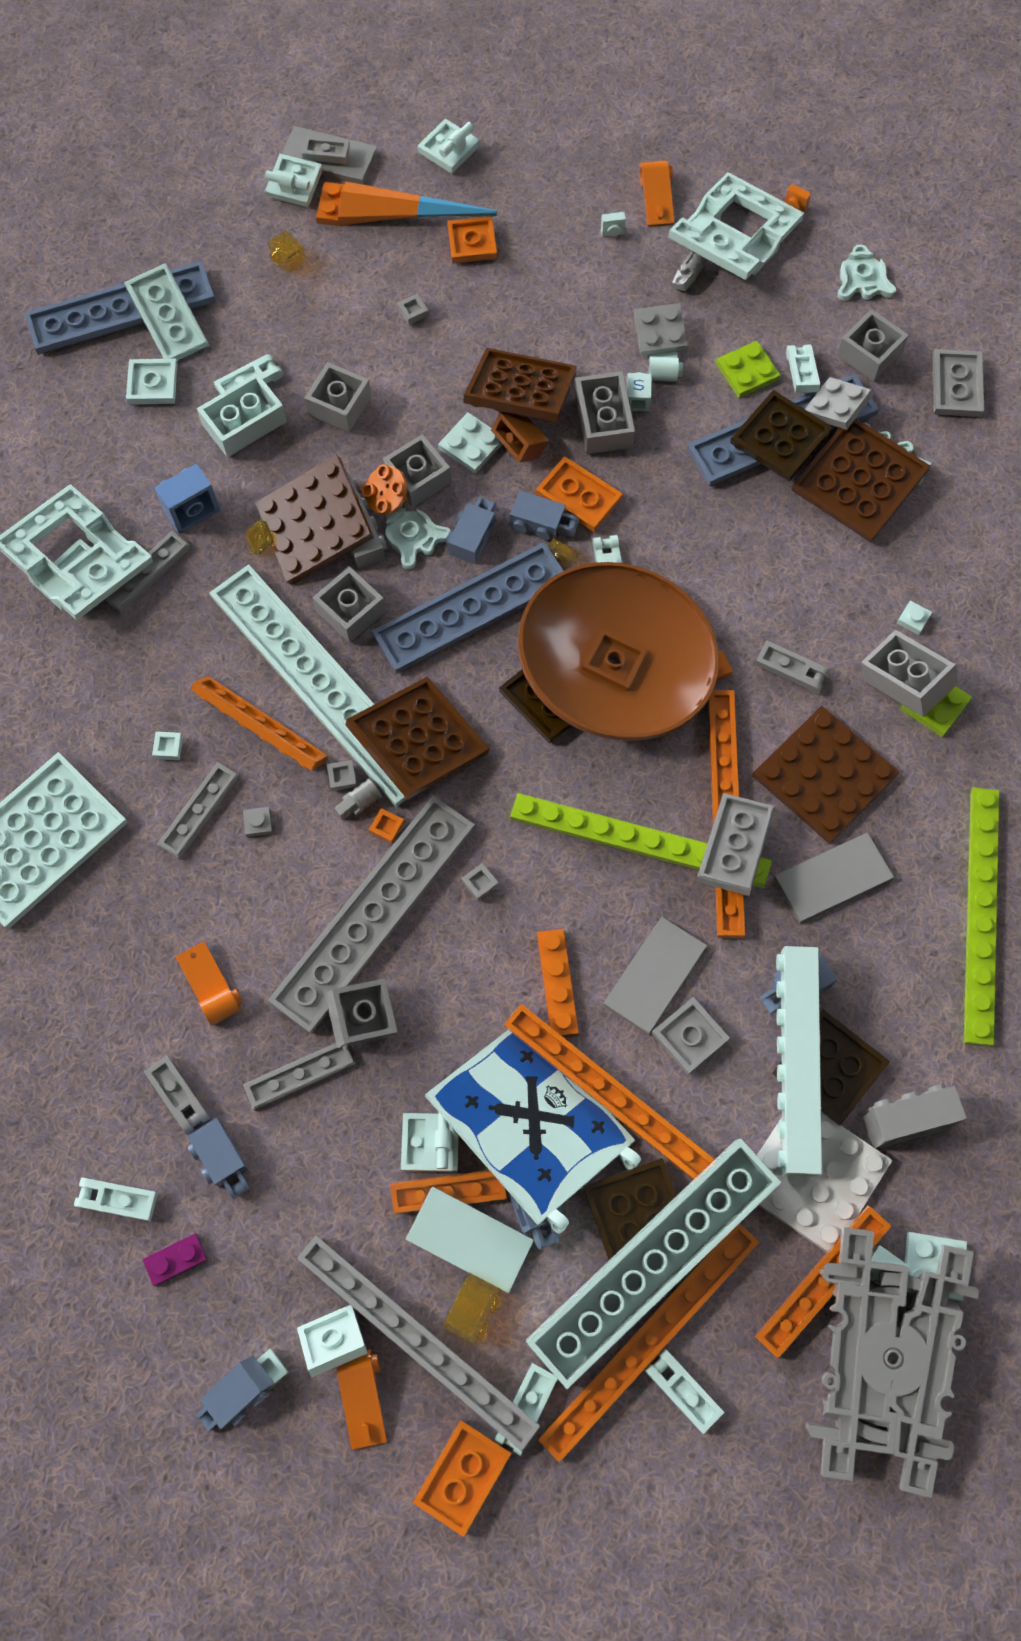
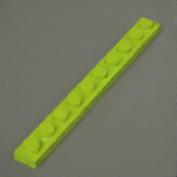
[964,787,999,1047]
[510,793,772,888]

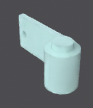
[649,351,683,382]

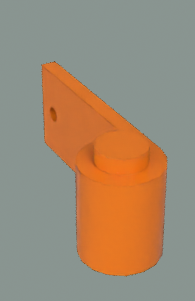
[640,160,674,226]
[175,941,243,1026]
[336,1349,387,1450]

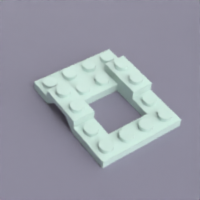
[668,172,804,280]
[0,484,153,621]

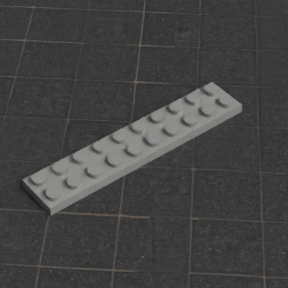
[267,796,475,1034]

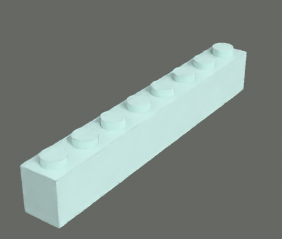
[776,946,822,1176]

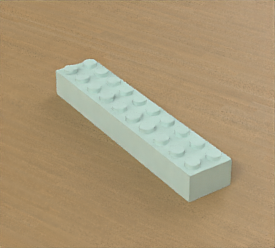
[526,1139,781,1389]

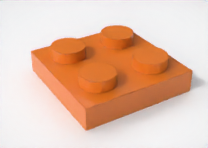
[447,217,497,263]

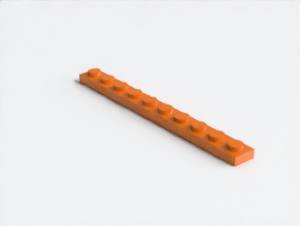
[708,690,745,938]
[504,1003,715,1180]
[538,1223,759,1463]

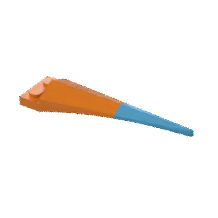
[316,182,497,226]

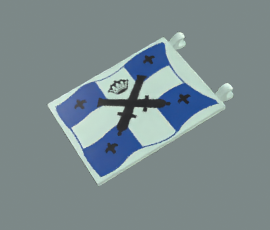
[425,1030,641,1234]

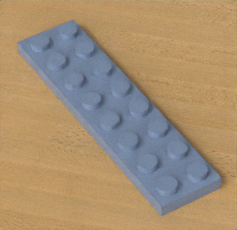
[25,261,216,354]
[687,373,879,487]
[372,542,563,674]

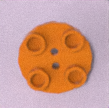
[362,464,409,515]

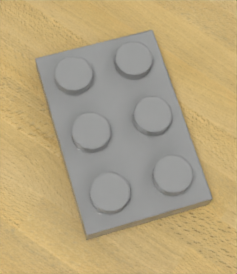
[933,349,984,417]

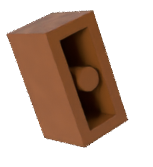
[491,412,549,463]

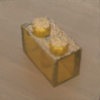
[442,1273,503,1344]

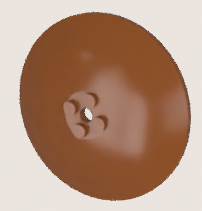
[518,562,719,741]

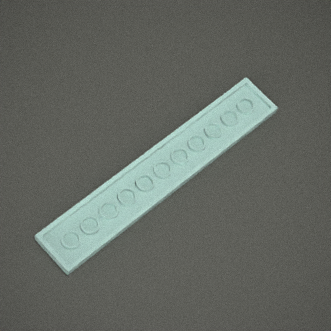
[209,564,406,807]

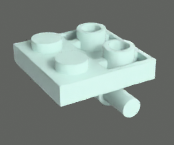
[417,119,480,174]
[265,154,323,207]
[401,1113,459,1172]

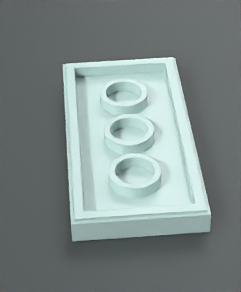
[124,263,209,361]
[405,1187,534,1293]

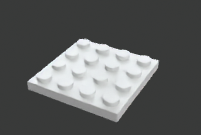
[757,1112,892,1253]

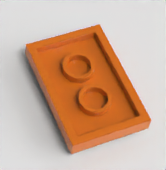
[536,456,623,532]
[413,1420,511,1537]

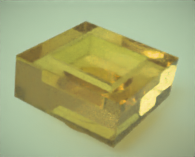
[244,520,274,555]
[548,538,580,562]

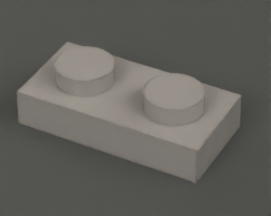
[302,136,350,164]

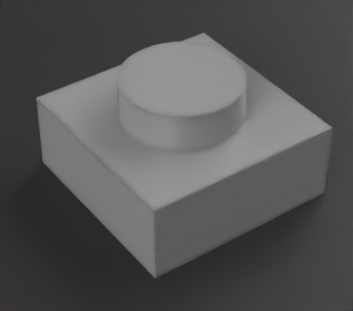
[397,294,429,325]
[327,760,357,792]
[243,807,273,837]
[461,863,499,901]

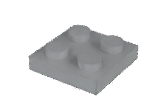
[634,303,687,356]
[805,377,872,430]
[652,997,730,1075]

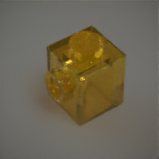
[268,230,306,273]

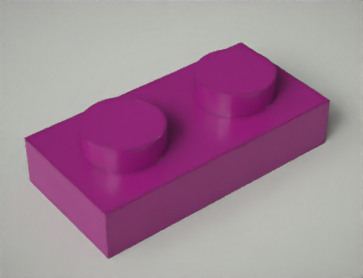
[142,1233,208,1286]

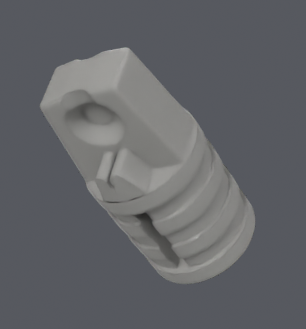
[672,250,707,291]
[335,778,382,820]

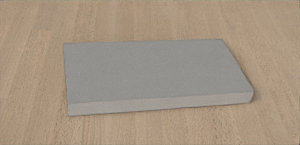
[282,126,377,185]
[696,793,775,896]
[774,832,894,924]
[603,917,707,1035]

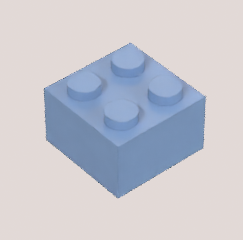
[154,464,220,534]

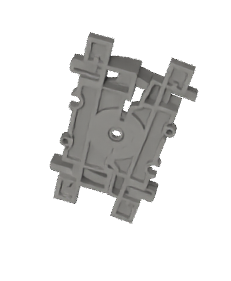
[806,1227,979,1498]

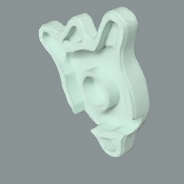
[837,245,896,301]
[385,508,450,570]

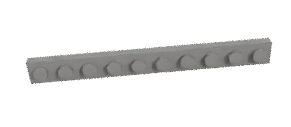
[297,1235,541,1452]

